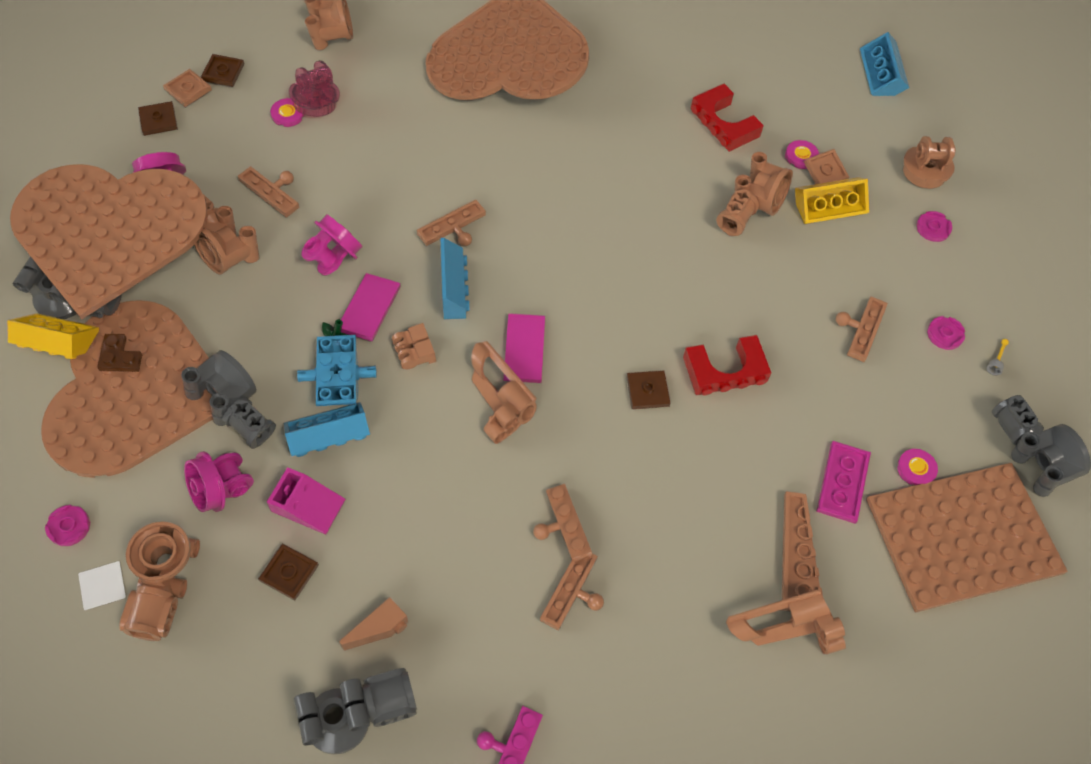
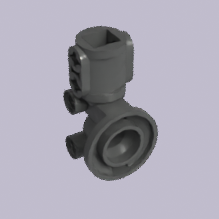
[12,257,121,319]
[181,350,276,449]
[992,395,1091,497]
[294,668,417,754]

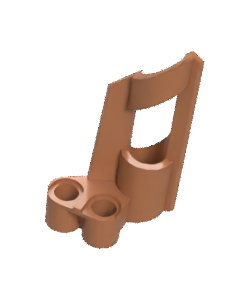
[471,341,537,444]
[726,589,846,654]

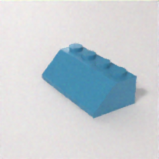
[860,32,909,96]
[440,238,470,319]
[284,402,370,457]

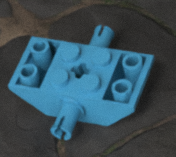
[297,335,377,406]

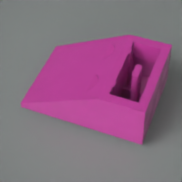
[267,467,346,535]

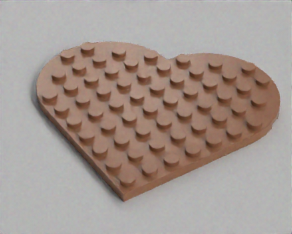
[425,0,589,100]
[10,164,208,319]
[41,300,213,478]

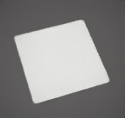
[78,561,126,610]

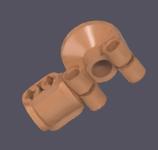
[304,0,353,50]
[716,152,793,236]
[194,194,259,274]
[119,522,200,641]

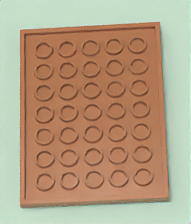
[866,463,1068,613]

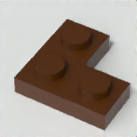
[97,334,143,372]

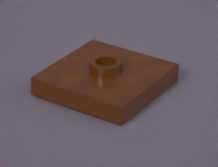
[201,54,245,87]
[138,101,178,136]
[627,370,671,409]
[258,543,319,601]

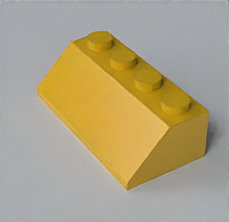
[795,177,869,224]
[7,313,99,359]

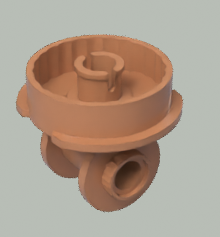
[903,136,956,189]

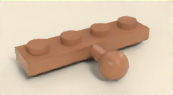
[238,166,300,218]
[417,200,486,246]
[836,297,888,362]
[533,484,592,562]
[540,554,604,631]

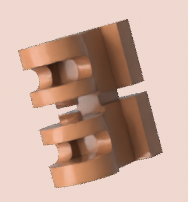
[392,323,436,370]

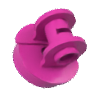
[132,152,186,175]
[302,214,363,275]
[184,451,254,512]

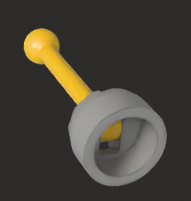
[987,339,1009,375]

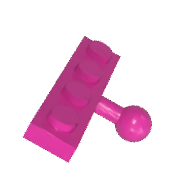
[477,706,543,764]

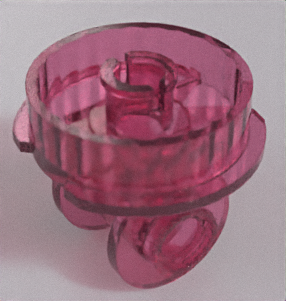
[289,60,340,117]

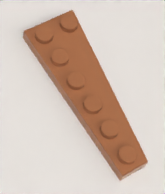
[782,491,823,611]

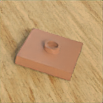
[163,69,212,107]
[804,149,849,184]

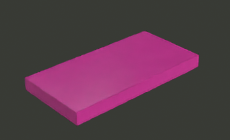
[341,273,401,342]
[504,313,545,383]
[816,441,871,524]

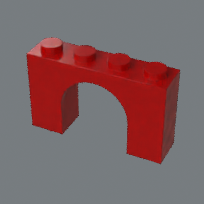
[691,83,764,152]
[683,335,772,396]

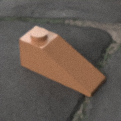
[339,597,408,651]

